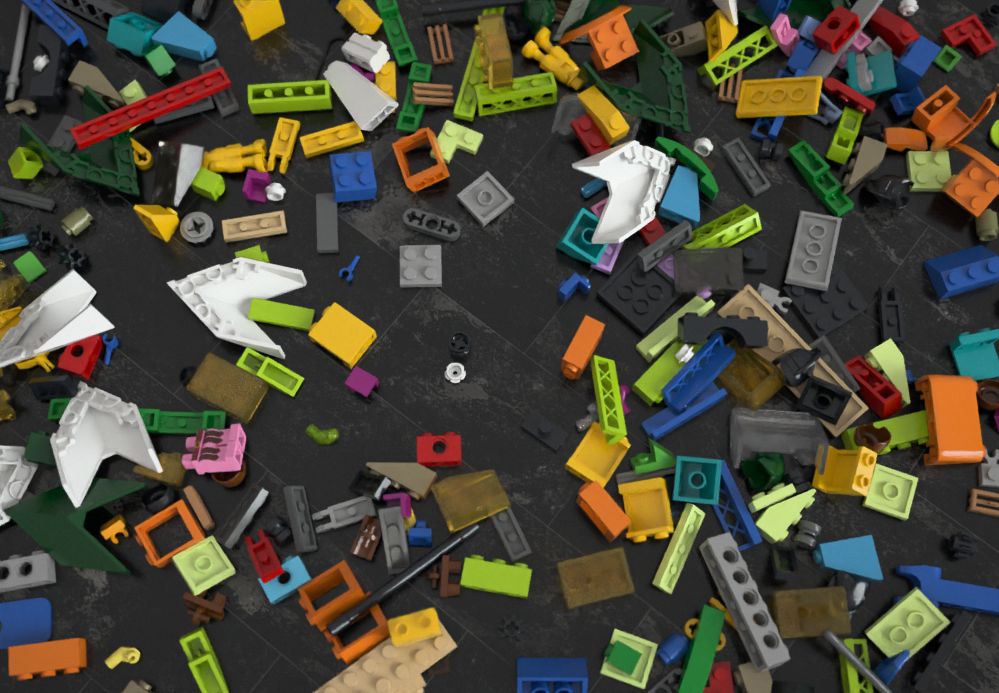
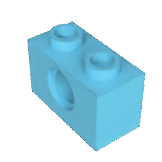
[258,555,312,605]

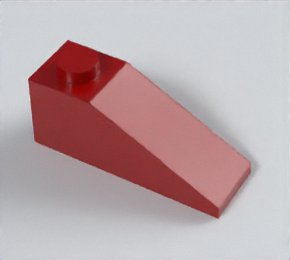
[867,6,920,58]
[844,355,902,420]

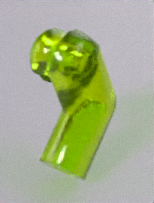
[305,424,339,445]

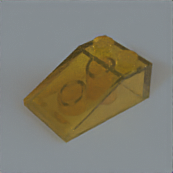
[716,338,785,412]
[430,469,511,533]
[772,586,851,639]

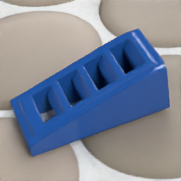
[873,650,910,686]

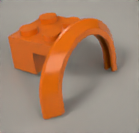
[559,5,639,71]
[911,85,996,152]
[940,143,999,217]

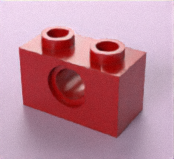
[812,5,860,55]
[57,334,104,380]
[417,432,462,467]

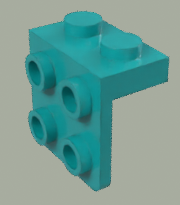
[845,51,897,96]
[949,328,999,381]

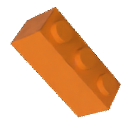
[9,638,87,680]

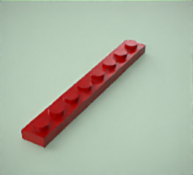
[70,67,232,149]
[570,113,666,246]

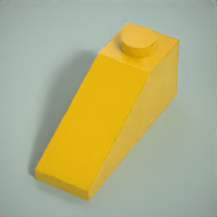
[705,9,738,62]
[576,85,630,146]
[133,205,181,242]

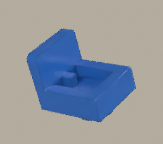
[890,87,926,115]
[558,272,591,302]

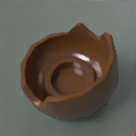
[976,378,999,411]
[854,423,891,454]
[211,460,246,488]

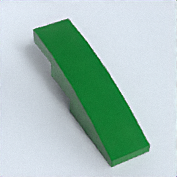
[788,140,854,217]
[677,605,726,693]

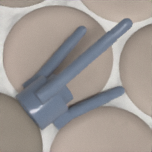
[807,92,843,125]

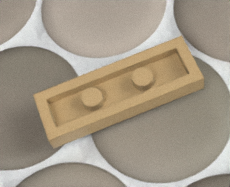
[222,211,287,242]

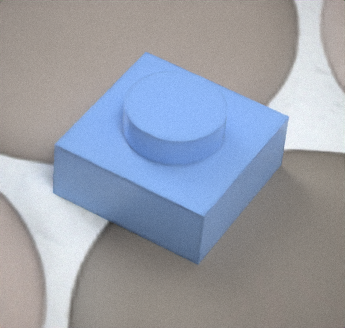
[798,15,822,42]

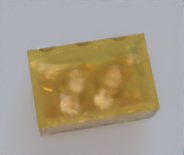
[475,12,513,90]
[186,352,269,424]
[556,547,635,610]

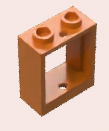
[392,127,450,192]
[560,315,605,380]
[576,480,632,542]
[134,499,207,569]
[298,560,366,631]
[323,591,391,665]

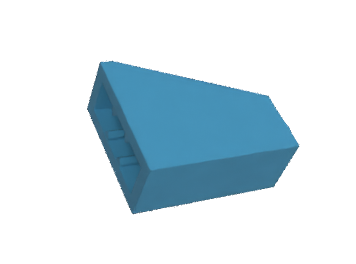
[151,11,217,62]
[657,165,700,230]
[813,535,883,583]

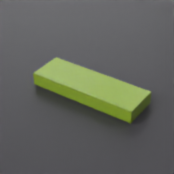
[248,298,315,331]

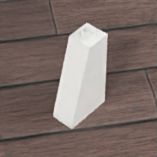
[323,61,399,131]

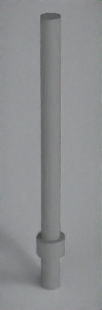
[5,4,30,101]

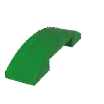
[375,0,418,67]
[396,62,432,134]
[653,137,719,201]
[138,409,226,435]

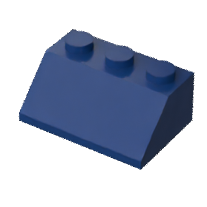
[923,245,999,300]
[517,658,588,693]

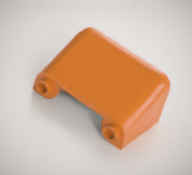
[915,374,986,465]

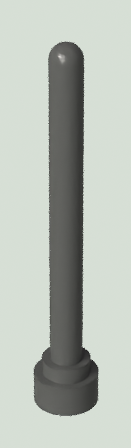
[823,629,900,693]

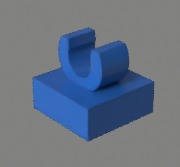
[409,520,432,547]

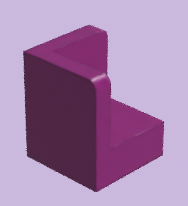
[242,169,272,203]
[344,366,379,397]
[383,493,412,519]

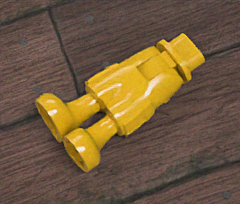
[521,27,585,91]
[195,139,268,173]

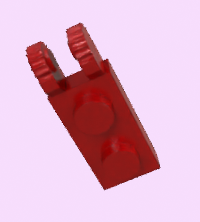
[824,78,876,115]
[245,528,285,584]

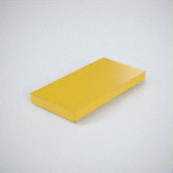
[736,76,823,118]

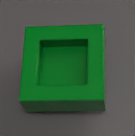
[47,398,71,422]

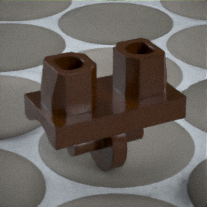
[350,515,382,561]
[425,555,461,599]
[182,589,226,626]

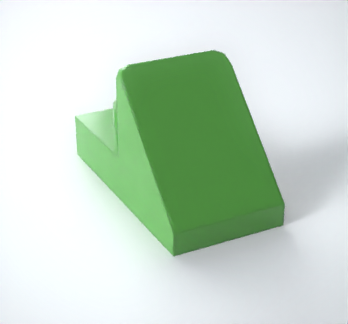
[630,438,677,474]

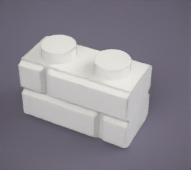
[341,33,390,73]

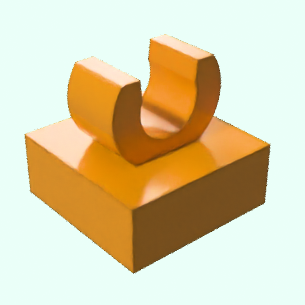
[101,514,128,544]

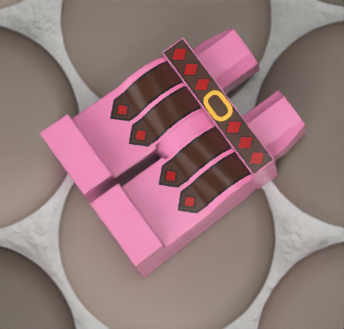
[182,423,246,474]

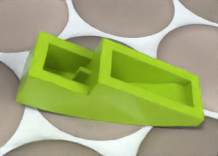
[826,107,863,165]
[235,347,304,397]
[179,626,229,693]

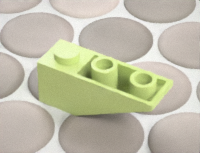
[864,338,910,409]
[754,489,816,544]

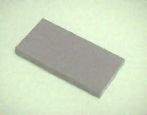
[785,211,842,291]

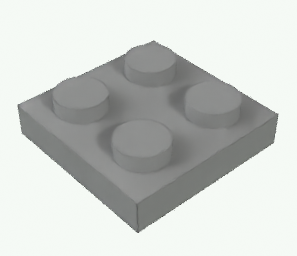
[457,171,514,227]
[400,245,442,287]

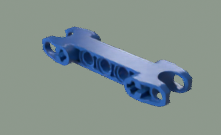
[894,565,999,615]

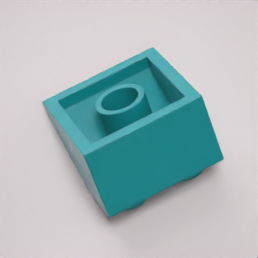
[107,12,163,56]
[555,207,609,265]
[673,456,722,505]

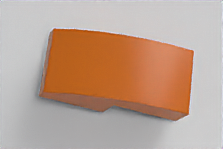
[884,128,928,152]

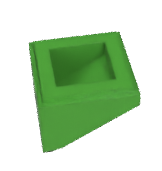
[933,45,962,73]
[13,251,47,283]

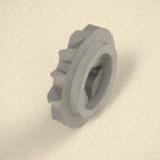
[180,212,214,244]

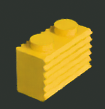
[336,0,383,35]

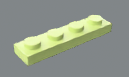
[652,503,705,594]

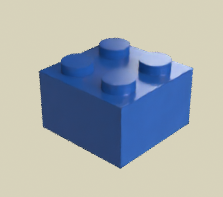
[895,36,941,93]
[328,151,377,203]

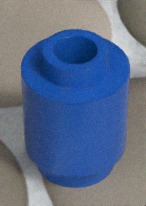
[656,632,690,667]

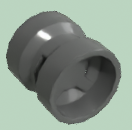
[793,520,821,549]

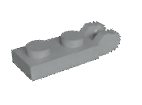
[312,496,377,534]

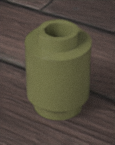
[61,206,93,237]
[975,209,999,241]

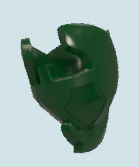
[524,0,556,35]
[742,451,785,491]

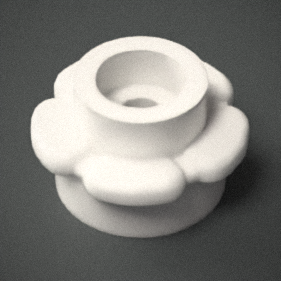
[898,0,918,16]
[33,55,50,73]
[694,138,713,156]
[265,183,286,201]
[674,343,694,363]
[445,363,466,383]

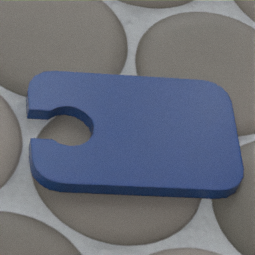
[0,598,52,650]

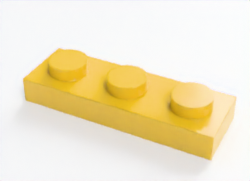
[299,121,364,158]

